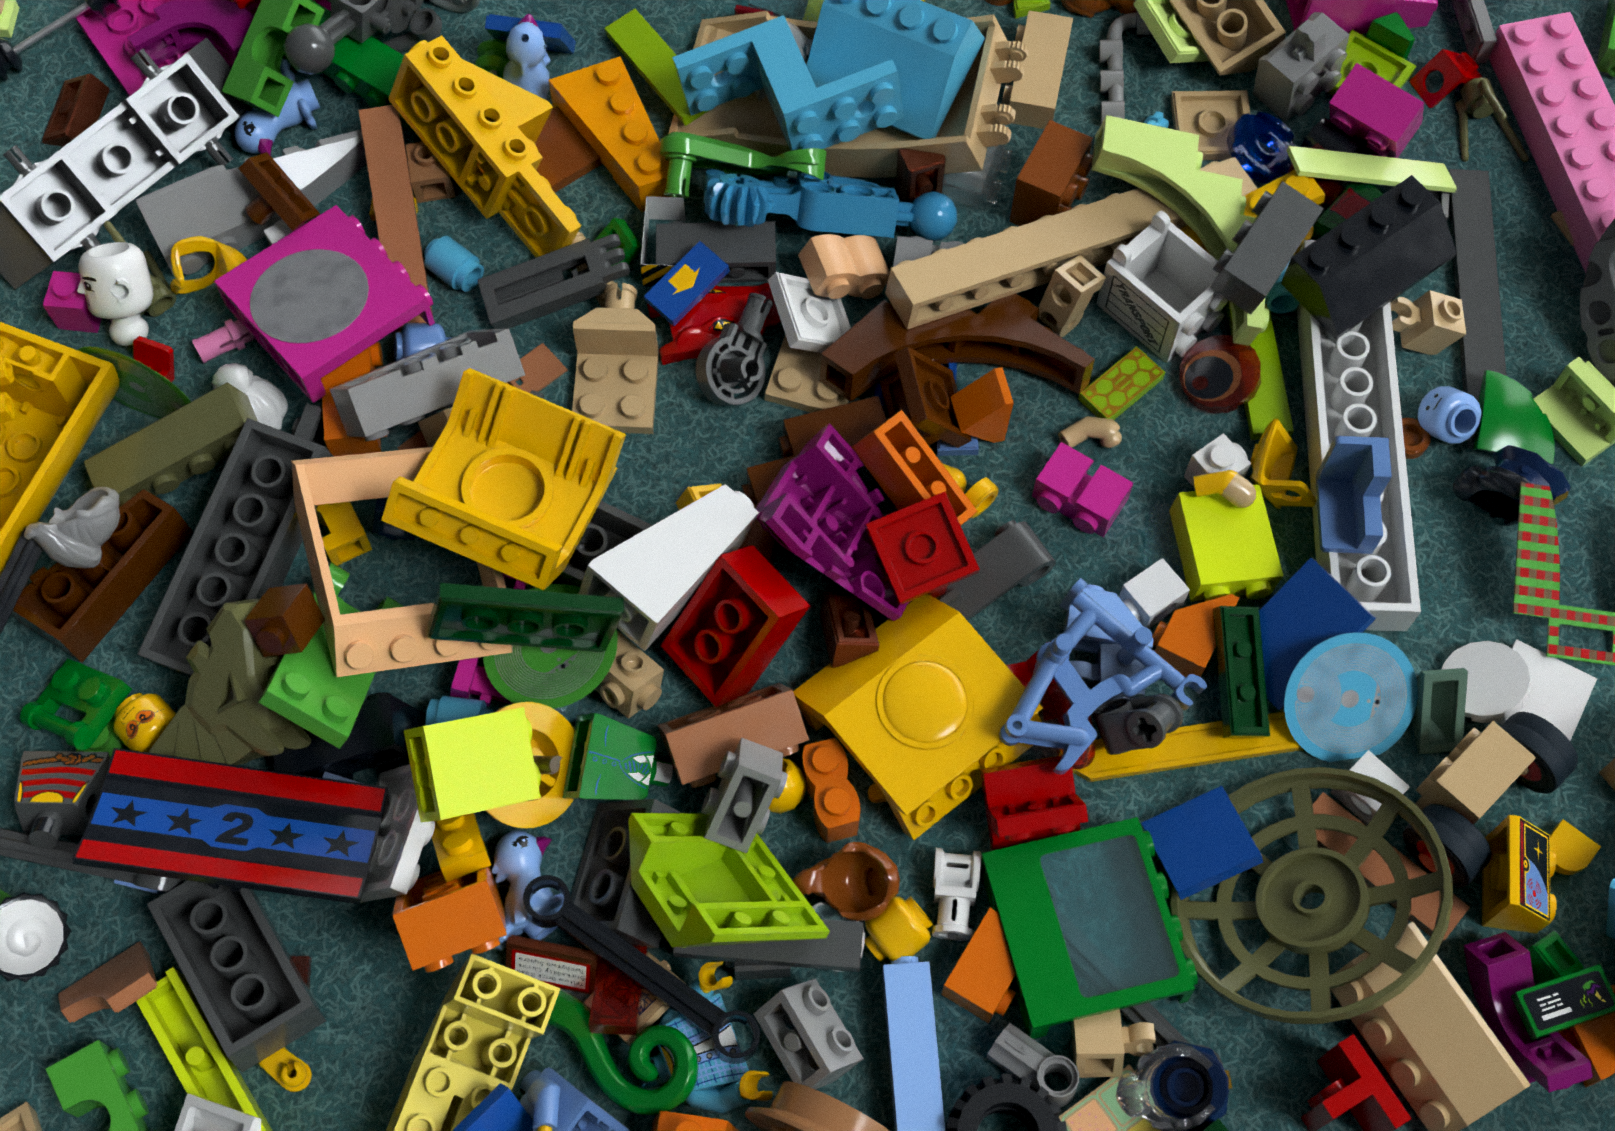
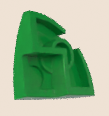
[1473,370,1555,465]

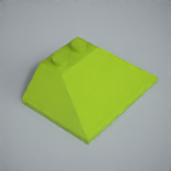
[628,813,830,948]

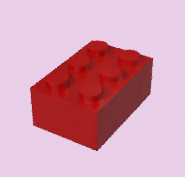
[661,545,810,707]

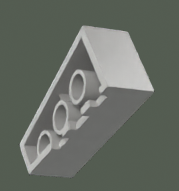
[330,328,525,441]

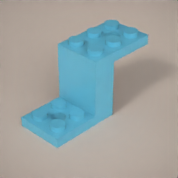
[672,15,904,151]

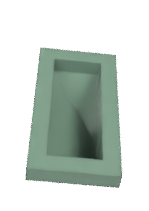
[1411,668,1468,754]

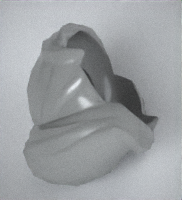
[24,487,120,569]

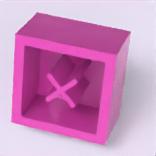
[1329,63,1424,158]

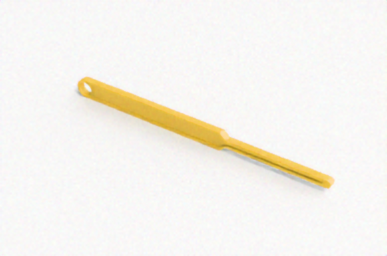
[868,712,1304,803]

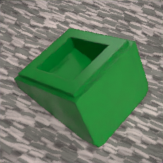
[1366,12,1415,60]
[1527,931,1584,986]

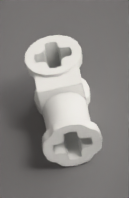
[932,847,981,941]

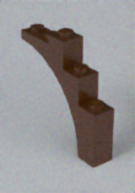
[819,293,1095,402]
[739,395,887,566]

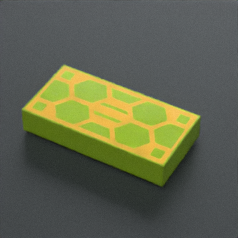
[1078,346,1166,420]

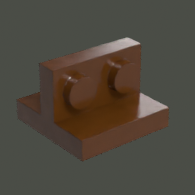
[880,346,972,448]

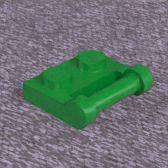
[20,658,132,750]

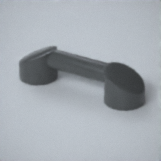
[383,8,442,53]

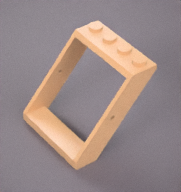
[292,447,512,677]

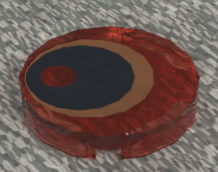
[1179,335,1262,413]

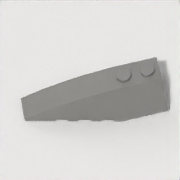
[135,129,367,278]

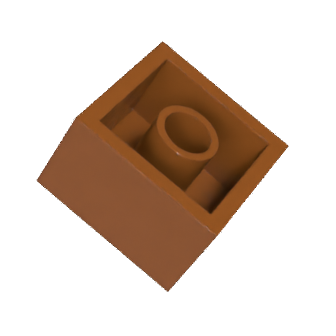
[1009,120,1093,226]

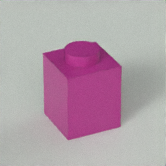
[42,271,102,333]

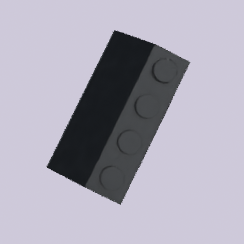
[1281,175,1457,340]

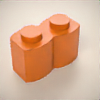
[802,738,860,843]

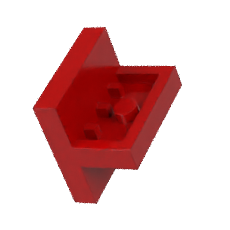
[865,491,980,606]
[980,756,1088,851]
[1301,1034,1412,1131]

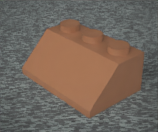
[657,683,809,788]

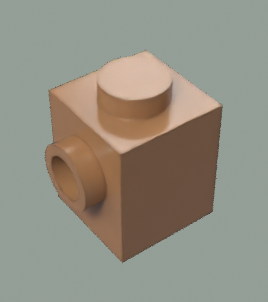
[406,140,456,203]

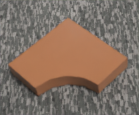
[58,941,157,1023]

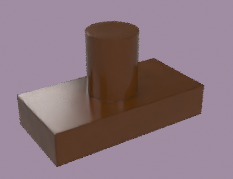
[238,152,320,231]

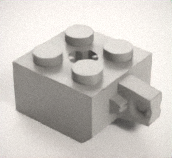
[1253,12,1350,122]

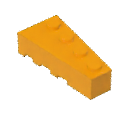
[548,56,671,212]

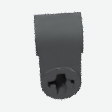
[1093,694,1184,755]

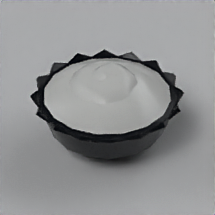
[0,892,72,982]

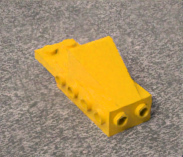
[388,36,582,258]

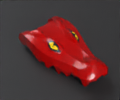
[647,283,781,365]

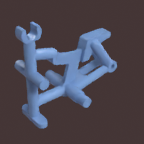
[999,578,1207,775]

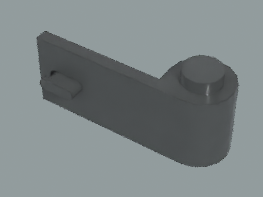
[936,520,1056,621]

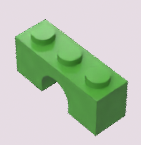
[222,0,325,117]
[46,1040,156,1131]

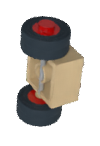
[1403,712,1578,887]

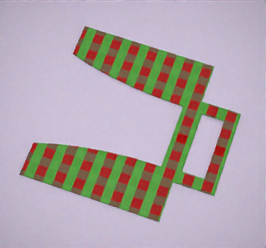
[1513,482,1615,666]

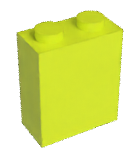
[1169,484,1284,602]
[404,707,541,823]

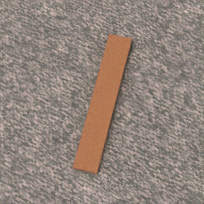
[359,105,433,332]

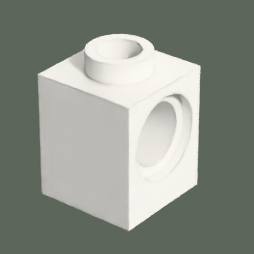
[1119,558,1190,629]
[1331,750,1410,825]

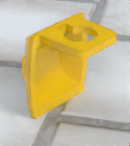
[1250,419,1316,509]

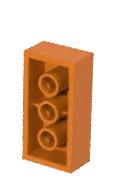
[392,866,507,973]

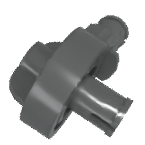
[696,293,773,406]

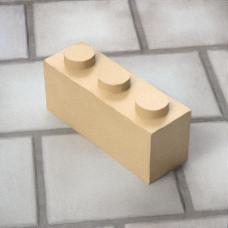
[1002,10,1073,129]

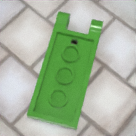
[258,562,403,749]

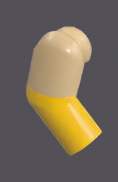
[1194,470,1256,508]

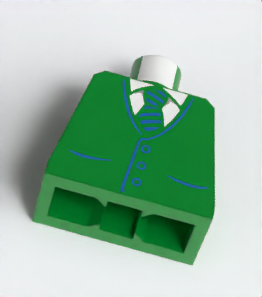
[562,713,673,800]

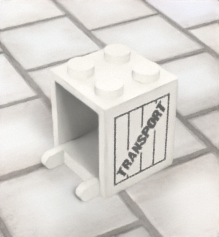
[1096,211,1228,363]

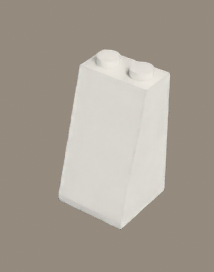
[579,484,759,651]

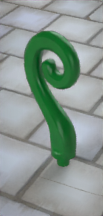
[547,989,699,1115]

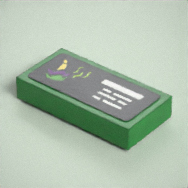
[1511,964,1615,1041]

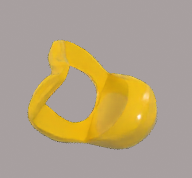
[170,236,247,295]

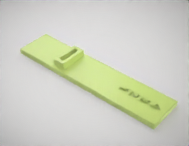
[1287,146,1457,193]

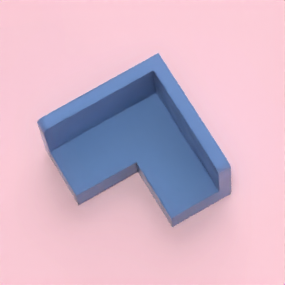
[1315,436,1392,554]

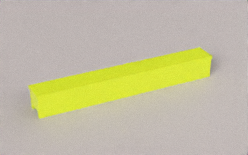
[136,967,272,1131]

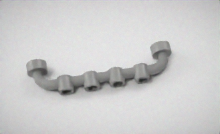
[1099,10,1152,124]

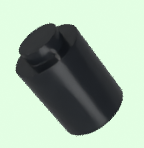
[1301,118,1363,154]

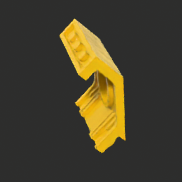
[381,368,626,591]
[793,594,1043,840]

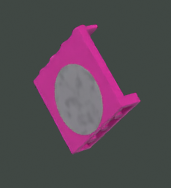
[214,205,435,403]

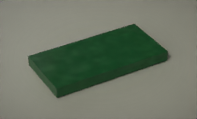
[428,583,624,652]

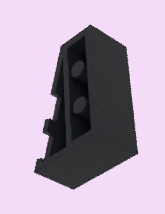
[273,692,426,780]

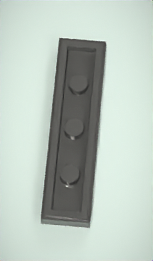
[673,919,863,972]

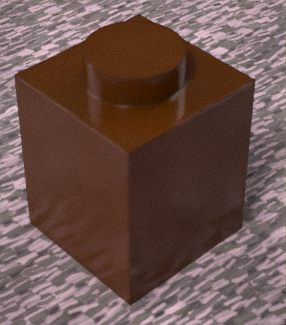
[244,583,325,657]

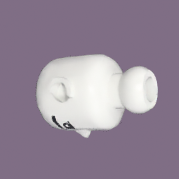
[77,242,154,346]

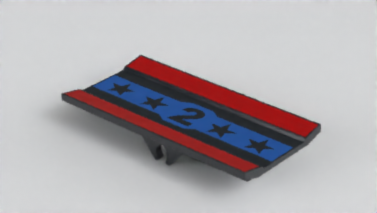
[72,748,388,904]

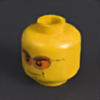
[113,693,176,753]

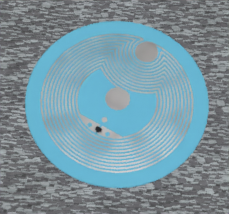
[1284,632,1418,762]

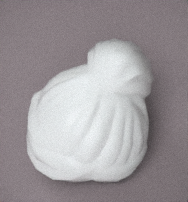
[211,363,288,430]

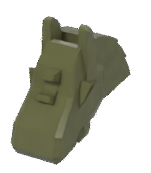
[148,599,311,765]

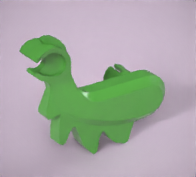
[660,132,827,199]

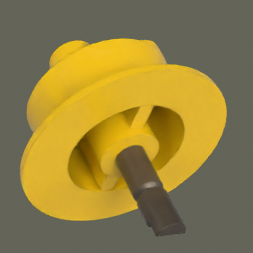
[485,702,575,828]

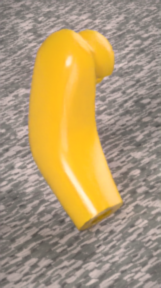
[258,1047,312,1092]

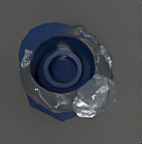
[1116,1040,1232,1131]

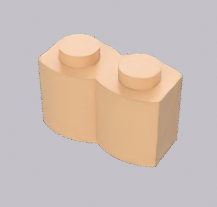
[798,234,890,299]

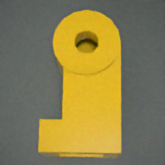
[316,502,372,566]

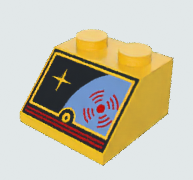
[1482,815,1557,934]

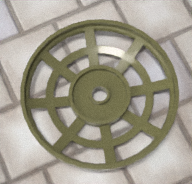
[1170,767,1453,1024]

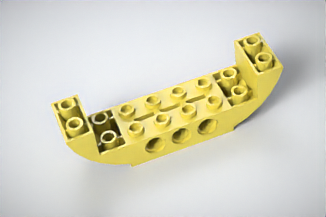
[386,953,560,1131]

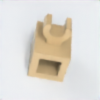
[1390,290,1466,355]
[1071,1009,1156,1078]

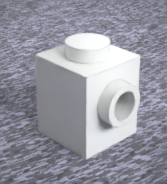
[1184,433,1251,488]

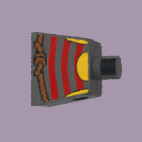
[14,751,110,849]

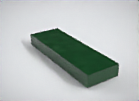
[1213,606,1270,738]

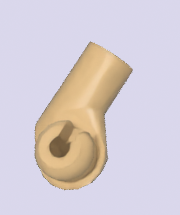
[1058,416,1122,448]

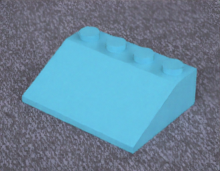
[806,0,985,139]

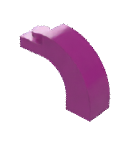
[127,0,254,65]
[1464,932,1593,1093]

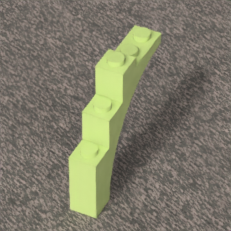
[1091,115,1269,346]

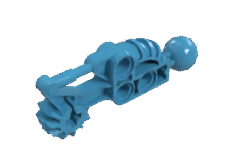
[703,169,957,241]

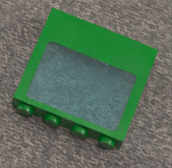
[980,817,1198,1039]

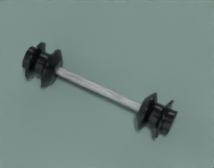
[0,0,122,80]

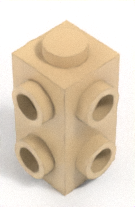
[594,630,664,719]

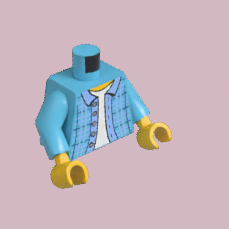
[641,961,773,1113]

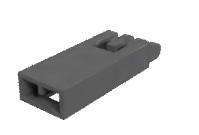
[478,234,630,329]

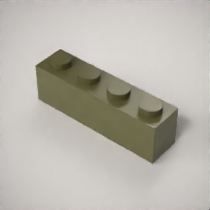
[84,382,258,507]

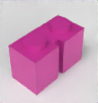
[1032,442,1134,537]

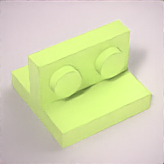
[1533,357,1615,466]

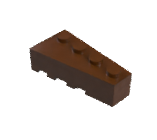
[11,489,193,663]

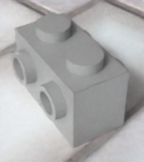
[701,737,788,853]
[753,978,864,1090]

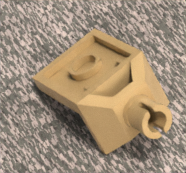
[572,283,659,434]

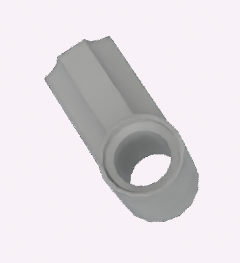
[986,1023,1079,1108]

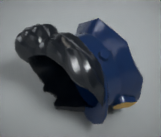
[1453,445,1571,526]

